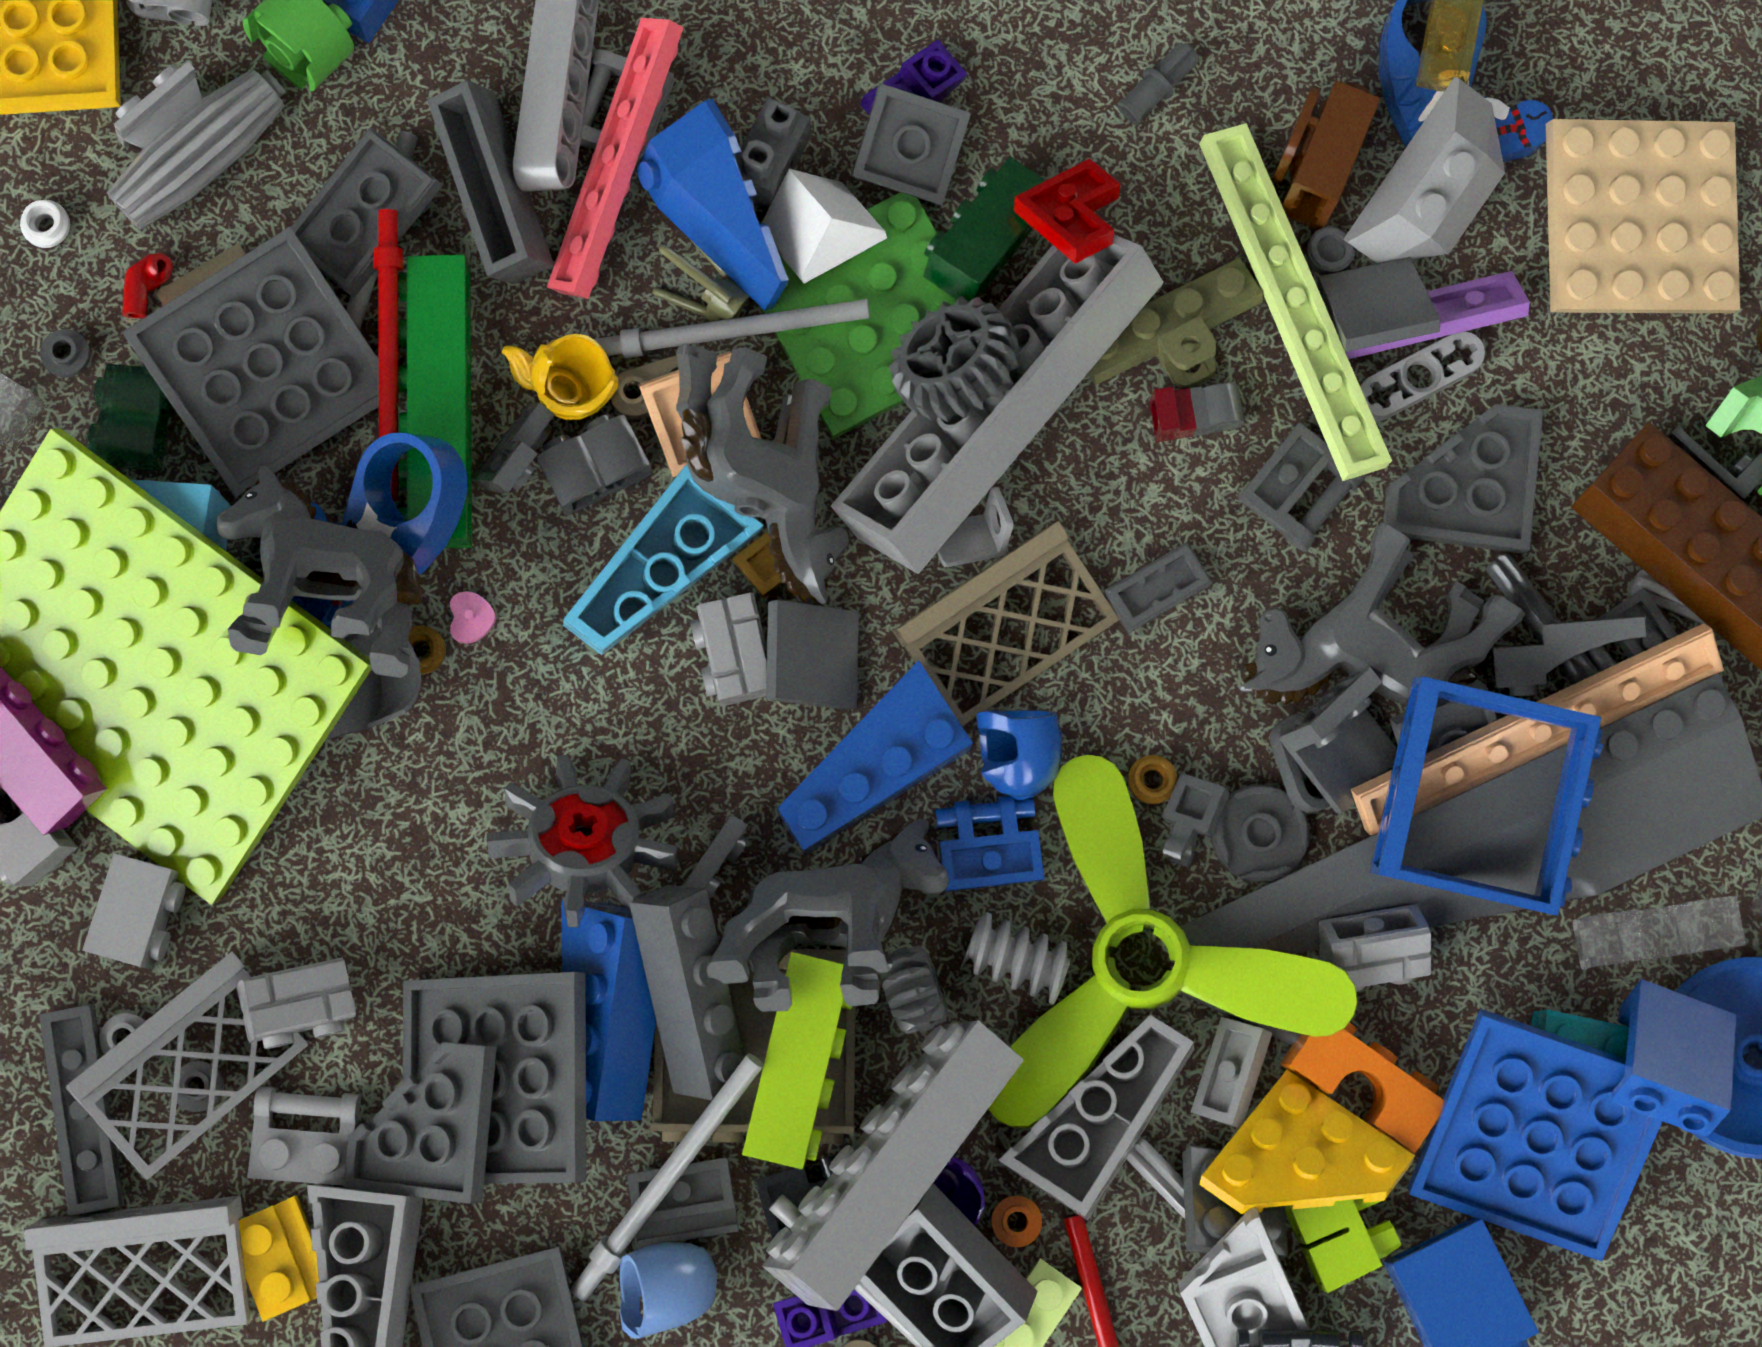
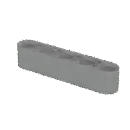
[513,0,599,192]

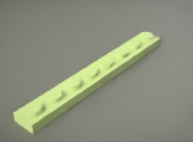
[1199,123,1392,481]

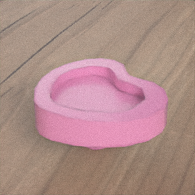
[450,591,496,644]

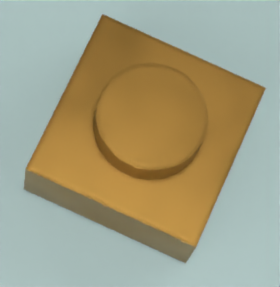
[733,531,784,599]

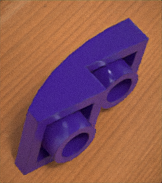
[860,39,967,115]
[773,1289,888,1347]

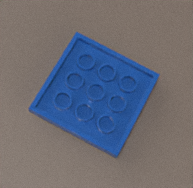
[1408,1009,1662,1261]

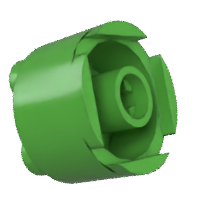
[243,0,354,91]

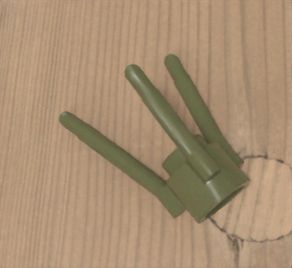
[652,238,751,322]

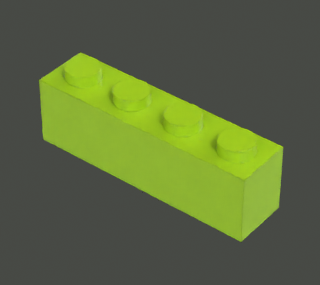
[742,952,852,1170]

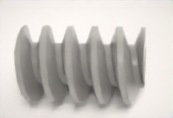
[960,912,1072,1005]

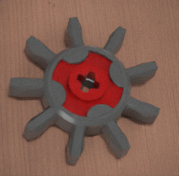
[487,754,678,928]

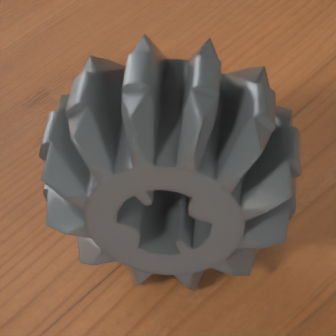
[879,945,948,1034]

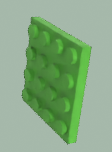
[760,192,956,440]

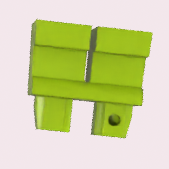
[1285,1199,1401,1293]

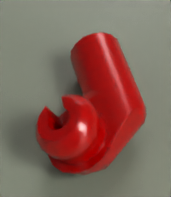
[122,253,173,318]

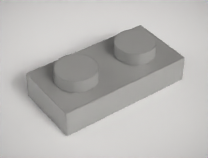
[1191,1017,1272,1128]

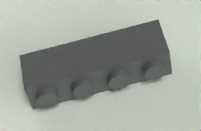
[427,80,554,284]
[629,885,745,1100]

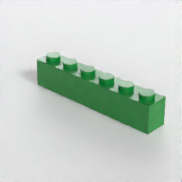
[398,255,472,548]

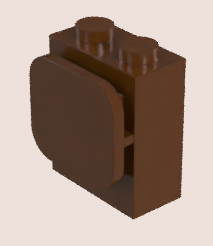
[1272,80,1381,230]

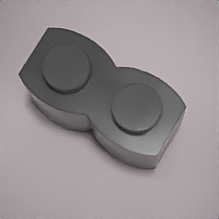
[537,414,652,516]

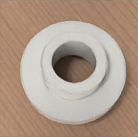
[20,200,70,248]

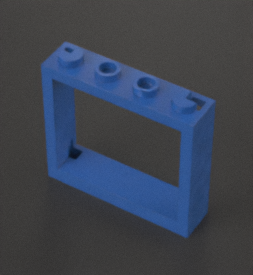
[1369,676,1603,916]

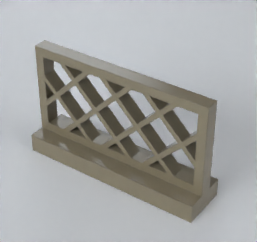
[891,521,1120,726]

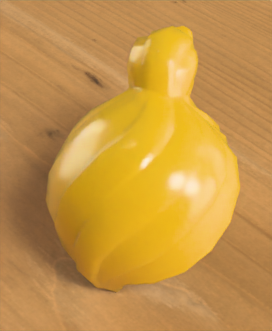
[501,334,618,420]

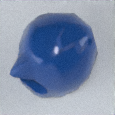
[976,710,1062,801]

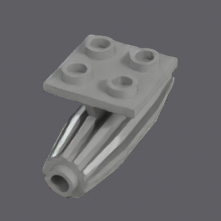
[107,61,285,230]

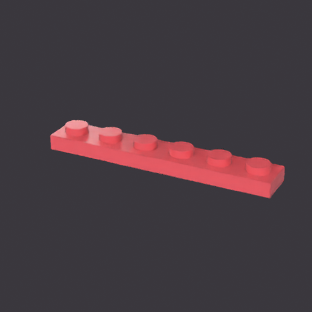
[547,18,684,299]

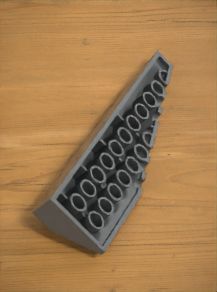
[1180,673,1762,954]

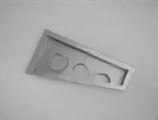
[307,1185,423,1347]

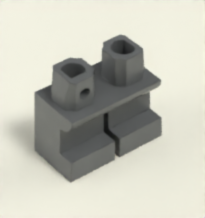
[735,97,812,210]

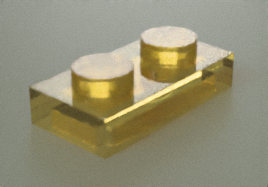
[1415,0,1483,92]

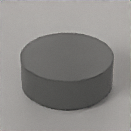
[1305,226,1355,275]

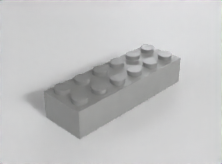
[762,1020,1024,1311]

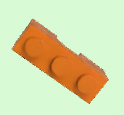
[1280,1022,1444,1153]

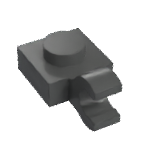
[1162,773,1230,868]

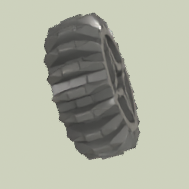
[889,296,1021,422]

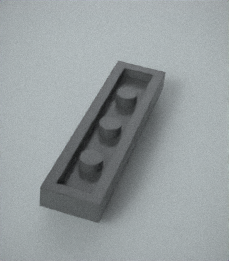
[39,1005,125,1216]

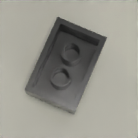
[860,1183,1038,1347]

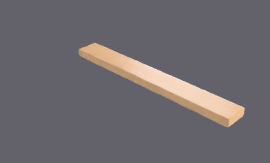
[1350,623,1724,836]

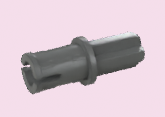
[1117,43,1199,125]

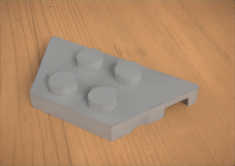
[1178,1207,1310,1347]

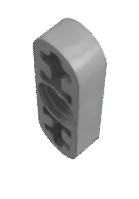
[1360,331,1485,421]

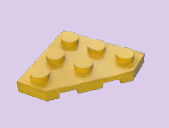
[1199,1069,1415,1214]

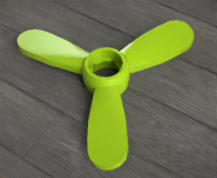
[988,755,1358,1129]

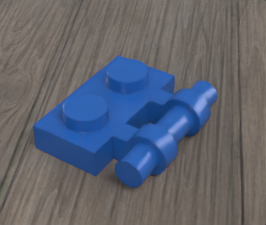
[935,795,1045,892]

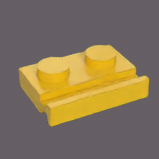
[238,1196,319,1322]

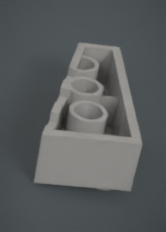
[999,1015,1195,1220]

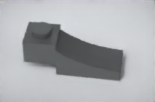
[1493,615,1647,696]

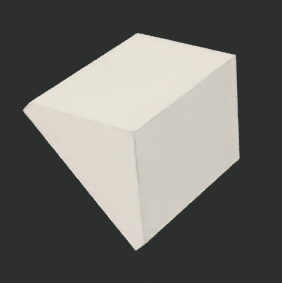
[762,169,887,283]

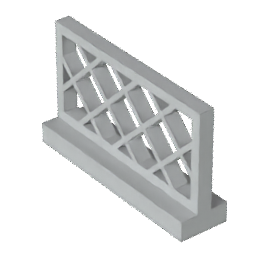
[66,952,308,1181]
[23,1195,251,1347]

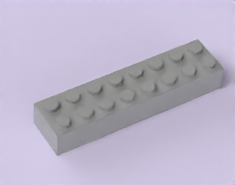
[831,234,1164,574]

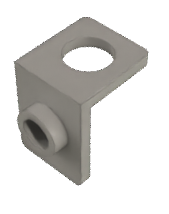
[937,487,1014,567]

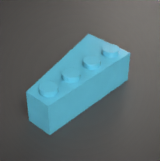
[563,465,764,655]

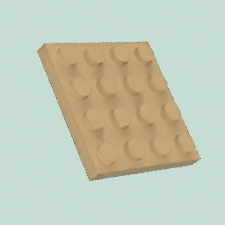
[1546,119,1740,313]

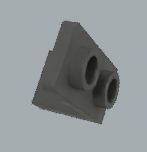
[1667,427,1762,500]

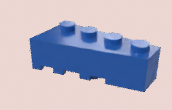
[778,660,973,855]
[561,900,656,1121]

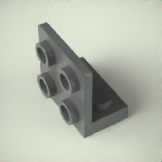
[1278,667,1397,814]

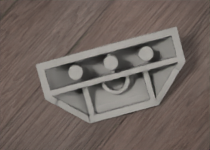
[1343,77,1505,264]

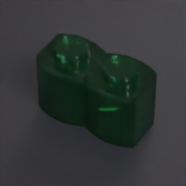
[88,364,171,471]

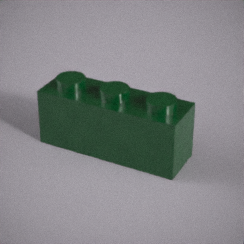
[923,156,1046,302]

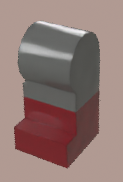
[1149,383,1244,443]

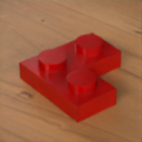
[1014,158,1120,264]

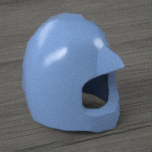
[620,1241,718,1339]

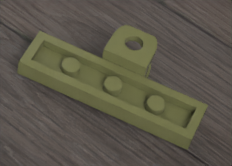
[1087,258,1263,389]

